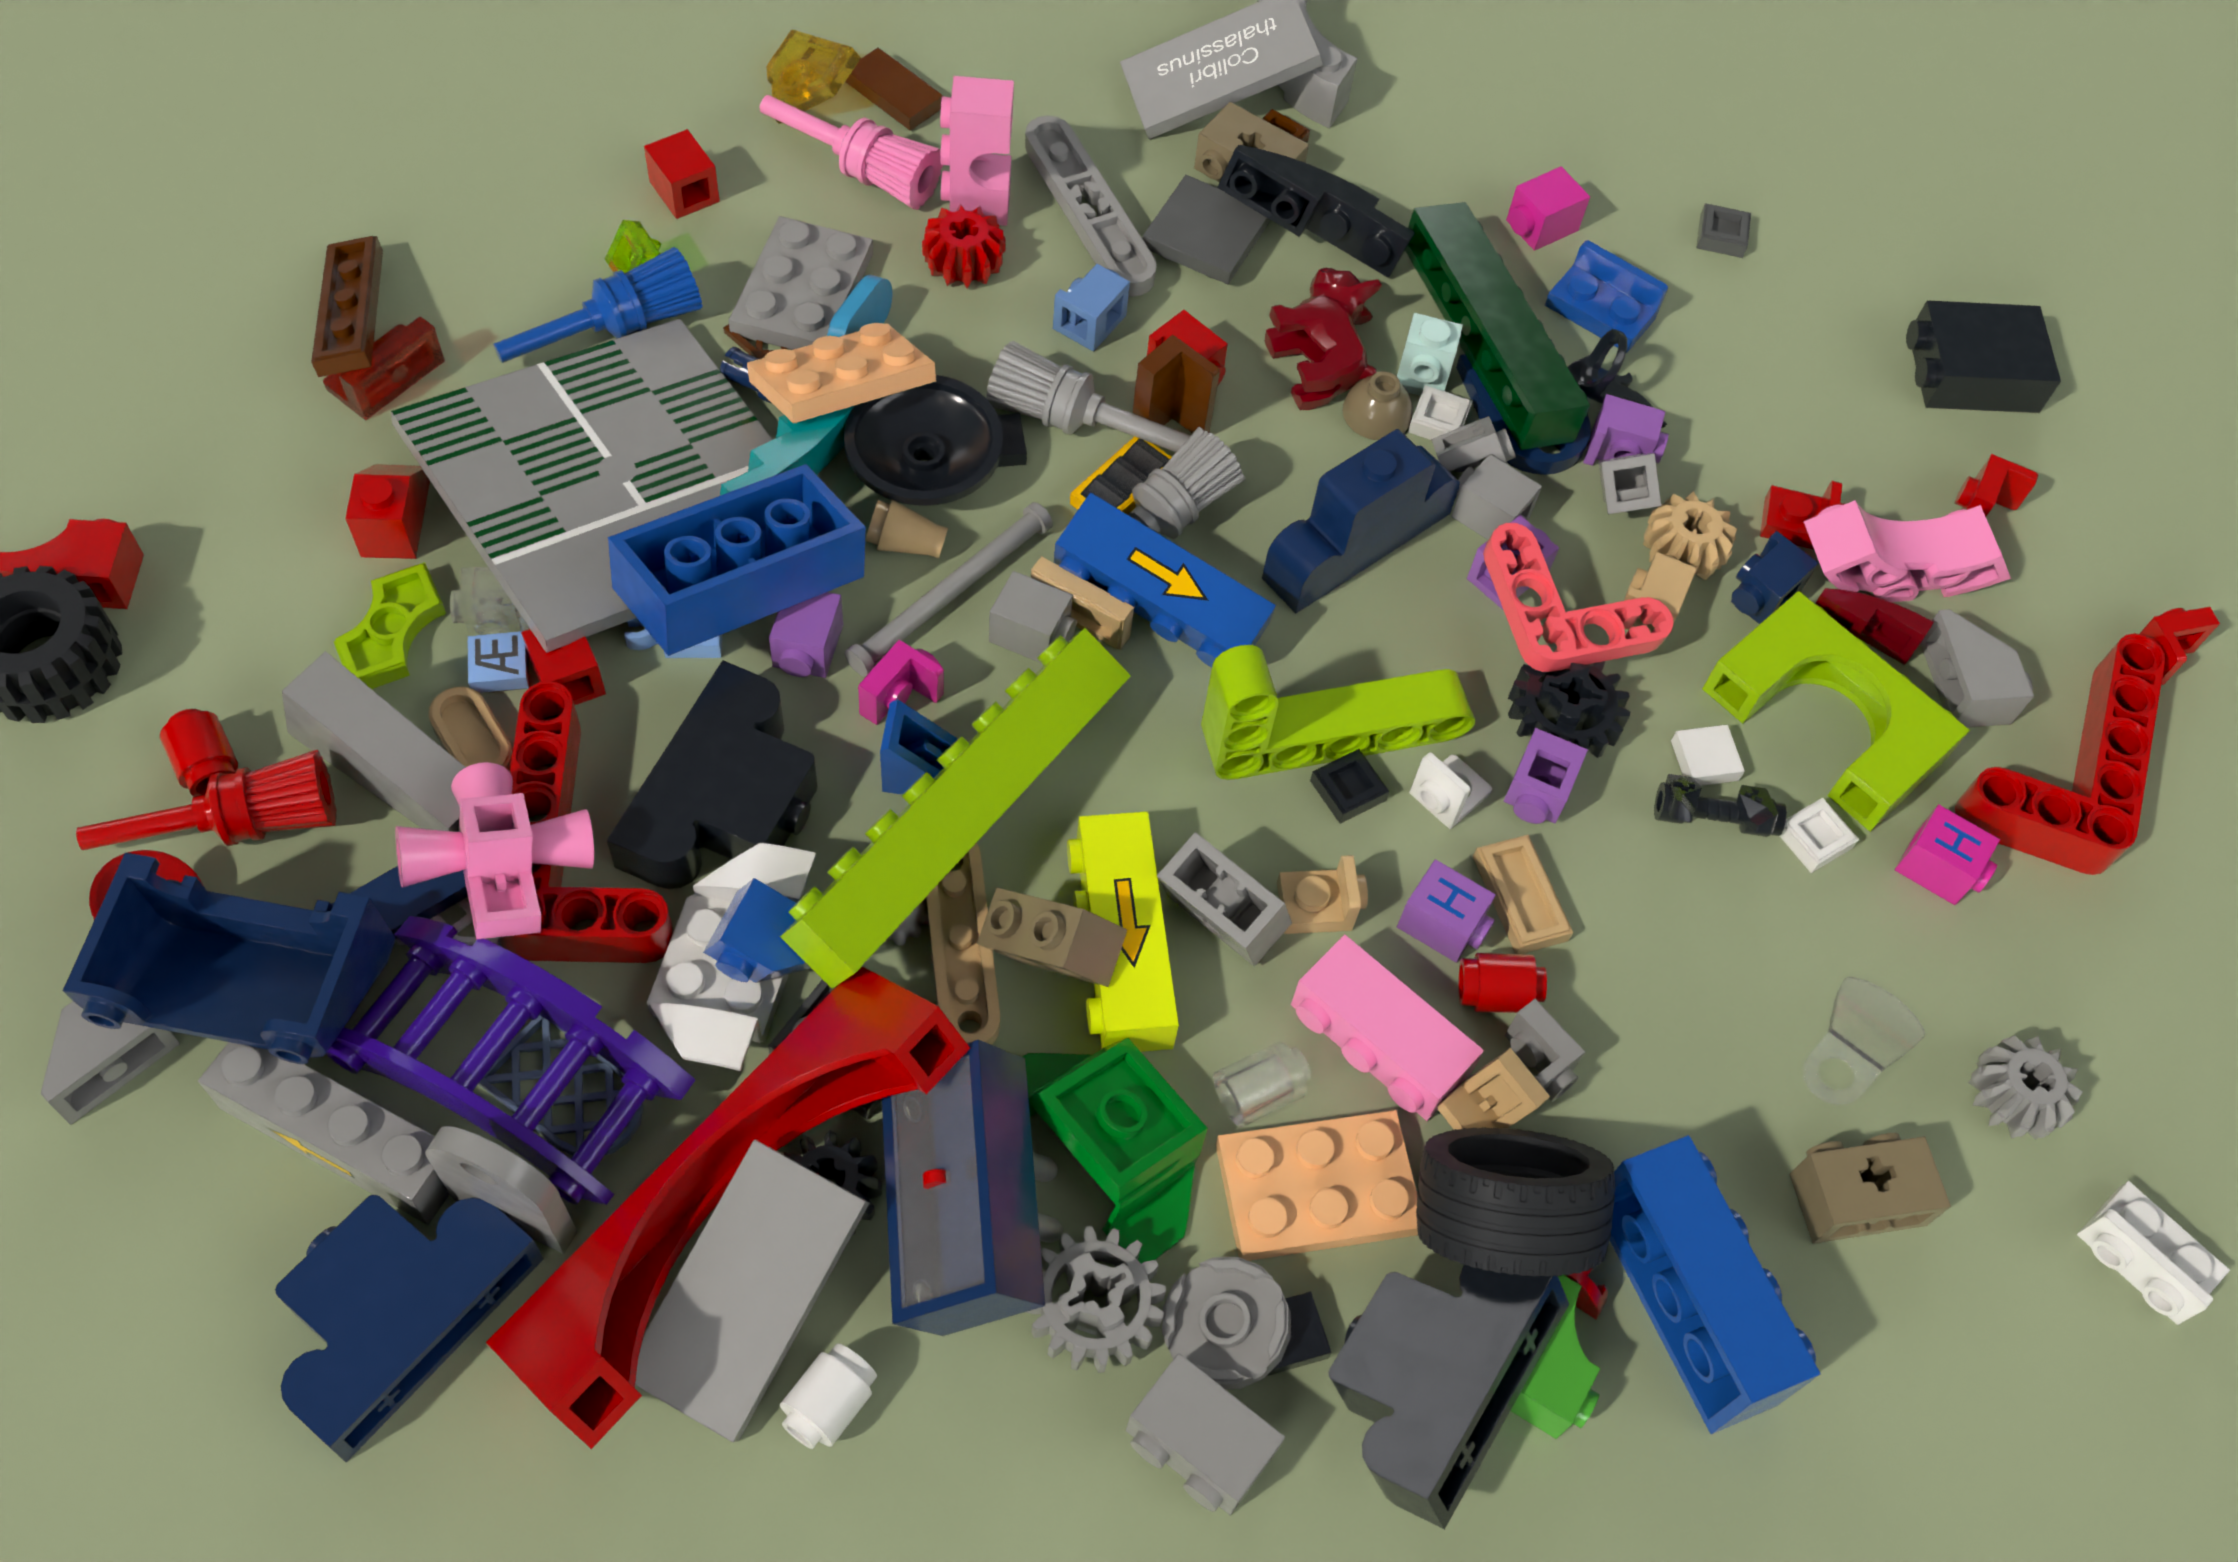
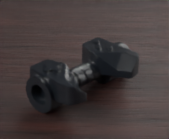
[1654,774,1787,837]

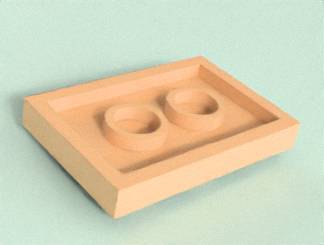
[747,323,936,424]
[1215,1110,1418,1261]

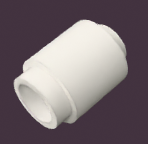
[780,1343,877,1449]

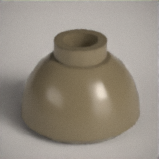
[1342,371,1413,440]

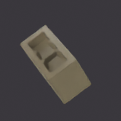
[977,887,1127,987]

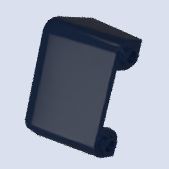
[62,852,396,1064]

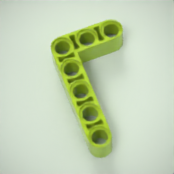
[1201,645,1475,780]

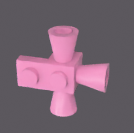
[395,762,594,940]

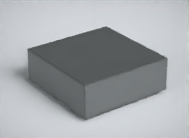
[1696,203,1751,258]

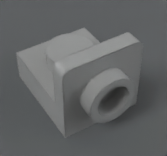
[1431,416,1516,472]
[1504,999,1585,1102]

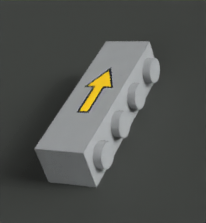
[198,1042,450,1225]

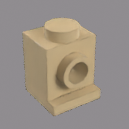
[1624,552,1697,644]

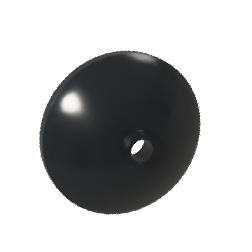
[844,375,1003,506]

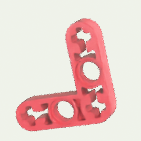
[1483,523,1674,672]

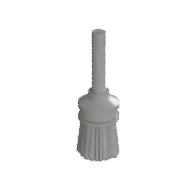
[986,341,1190,452]
[1129,427,1246,539]

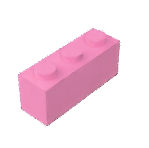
[1291,934,1484,1121]

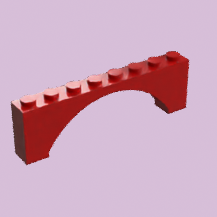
[486,966,970,1449]

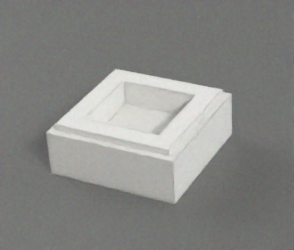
[1408,385,1472,440]
[1671,725,1745,786]
[1780,797,1859,873]

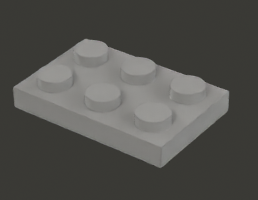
[729,216,873,350]

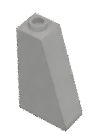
[282,651,466,832]

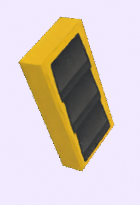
[1070,436,1172,515]

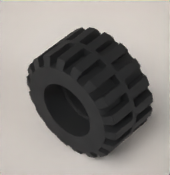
[0,566,122,723]

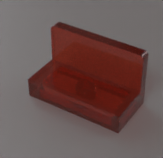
[323,316,445,421]

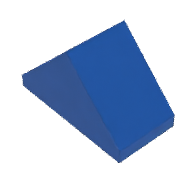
[880,699,958,795]

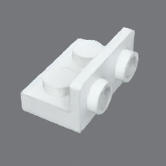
[2077,1181,2230,1325]

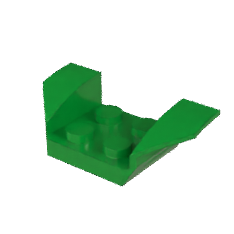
[1023,1038,1208,1264]

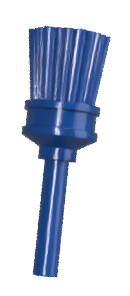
[493,247,703,363]

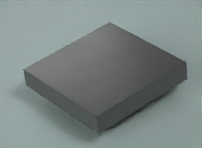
[1142,174,1270,285]

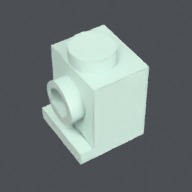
[1397,313,1463,396]

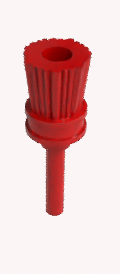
[76,749,337,851]

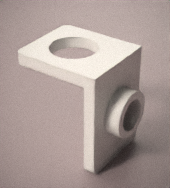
[1409,752,1492,829]

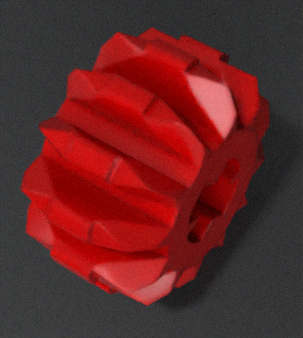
[922,203,1006,289]

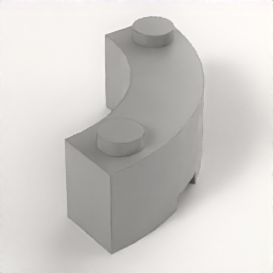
[1257,0,1357,129]

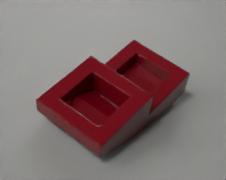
[1815,588,1934,665]

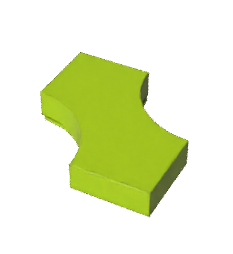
[333,562,446,689]

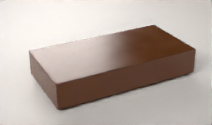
[844,47,943,131]

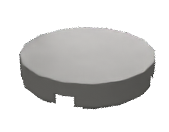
[1162,1257,1291,1389]

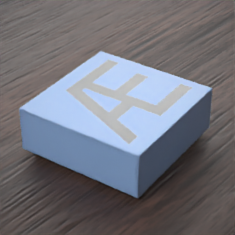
[467,631,529,693]

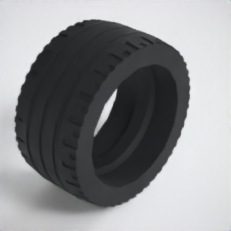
[1416,1127,1615,1277]

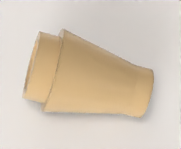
[866,499,948,559]

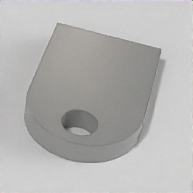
[425,1126,577,1254]

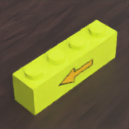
[1067,811,1179,1052]

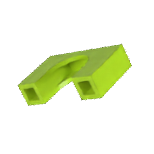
[1702,591,1970,832]

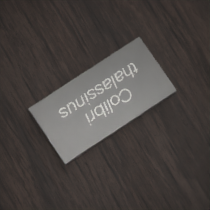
[1120,0,1323,139]

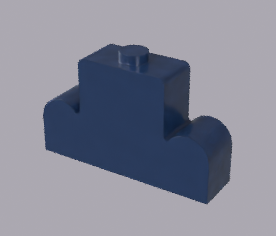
[1262,429,1460,614]
[275,1195,544,1462]

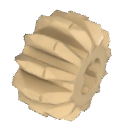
[1643,491,1737,580]

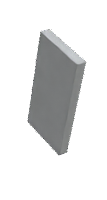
[635,1139,869,1443]

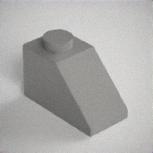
[1920,609,2034,727]
[41,1001,180,1125]

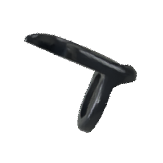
[1567,329,1667,428]

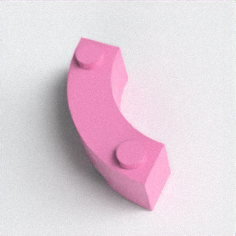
[1804,500,2011,602]

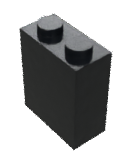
[1906,300,2061,413]

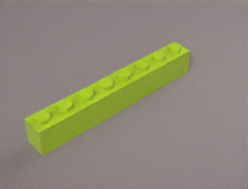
[780,628,1131,989]

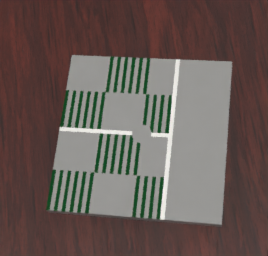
[391,319,773,653]

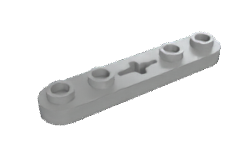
[1025,115,1157,297]

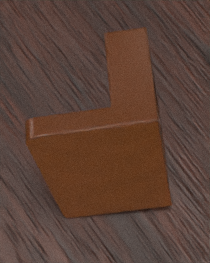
[1132,335,1220,434]

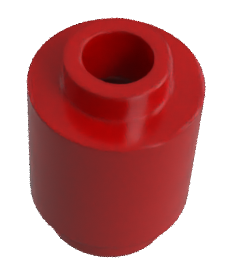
[159,709,238,797]
[1458,953,1547,1013]

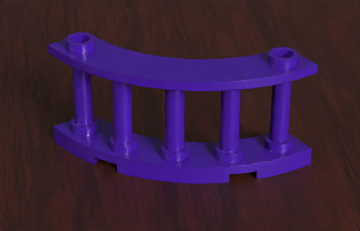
[326,916,695,1205]

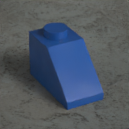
[703,878,811,983]

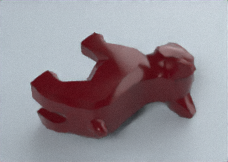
[1264,267,1382,410]

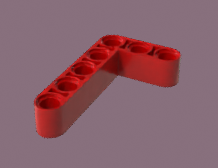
[1955,633,2165,875]
[498,681,674,963]

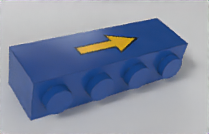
[1054,492,1276,668]

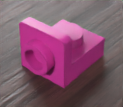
[858,640,944,725]

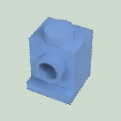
[1053,264,1130,352]

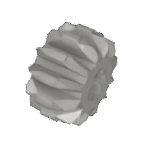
[1968,1035,2083,1140]

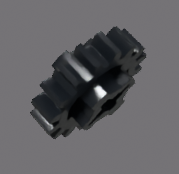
[1508,661,1631,758]

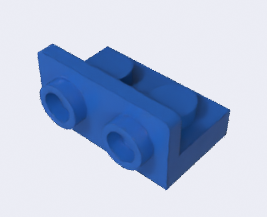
[1545,240,1668,353]

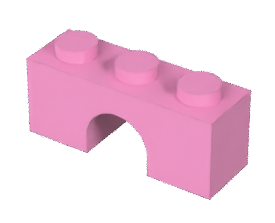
[940,76,1014,226]

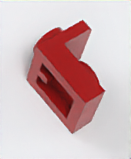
[1760,481,1845,550]

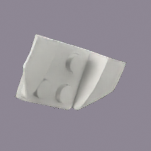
[647,843,816,1071]

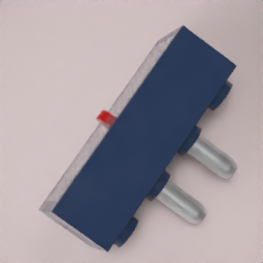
[882,1040,1063,1336]

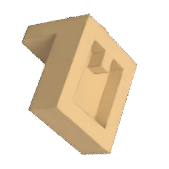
[1277,855,1368,934]

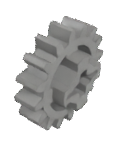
[1026,1226,1166,1373]

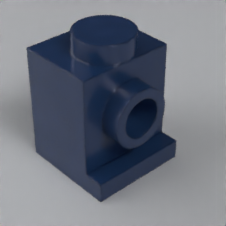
[1731,531,1818,624]

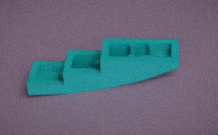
[720,406,854,496]

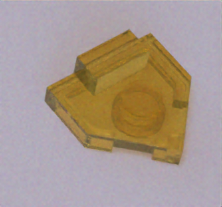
[766,29,861,124]

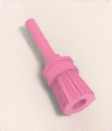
[760,95,943,210]

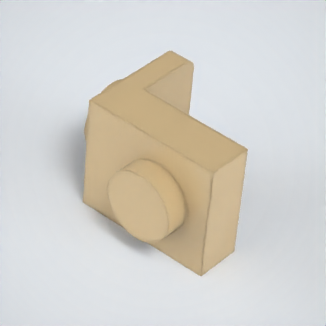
[1437,1048,1550,1130]

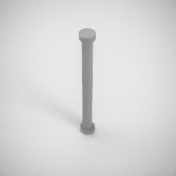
[845,502,1053,677]

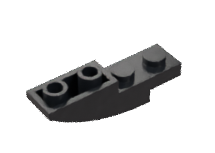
[1217,145,1415,278]

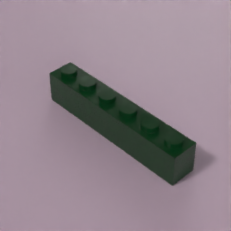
[1405,202,1590,450]

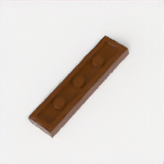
[311,236,383,377]

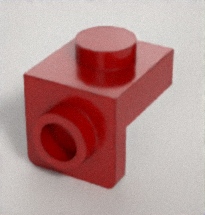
[1954,454,2039,517]
[2140,607,2220,685]

